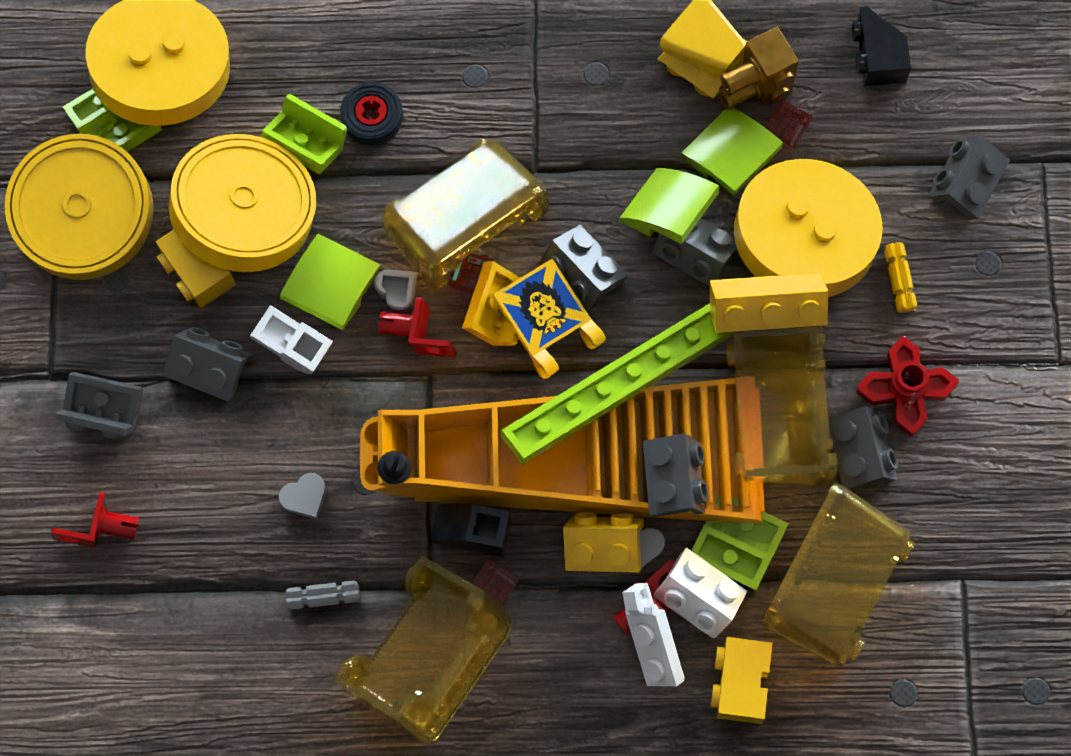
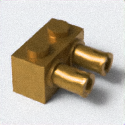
[718,26,799,110]

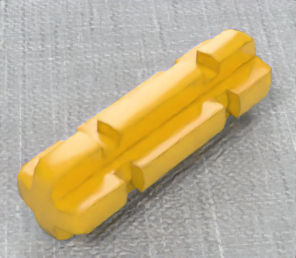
[884,242,917,313]

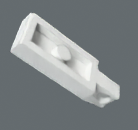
[622,583,685,687]

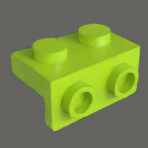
[261,94,347,175]

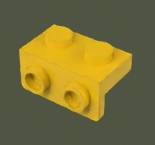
[462,261,521,346]
[563,512,644,573]

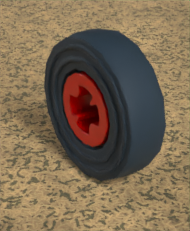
[340,82,404,146]

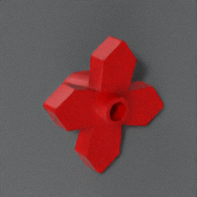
[856,336,959,437]

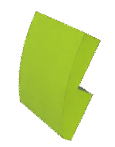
[63,88,163,152]
[681,107,783,196]
[620,168,719,244]
[280,234,381,330]
[692,494,789,591]

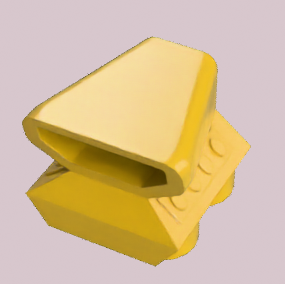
[657,0,747,99]

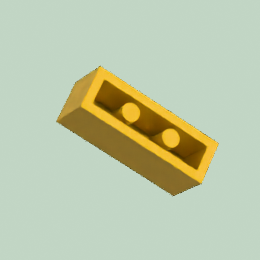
[710,273,828,333]

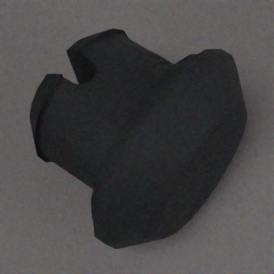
[377,451,412,485]

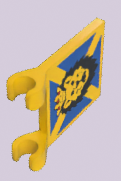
[492,259,606,379]

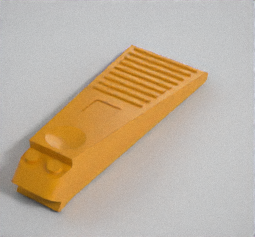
[360,377,765,524]

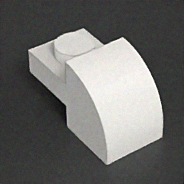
[250,305,333,374]

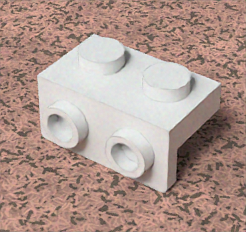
[654,548,747,638]

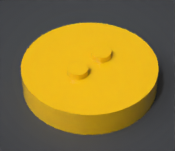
[86,0,230,126]
[5,134,154,280]
[169,134,316,272]
[734,159,883,297]

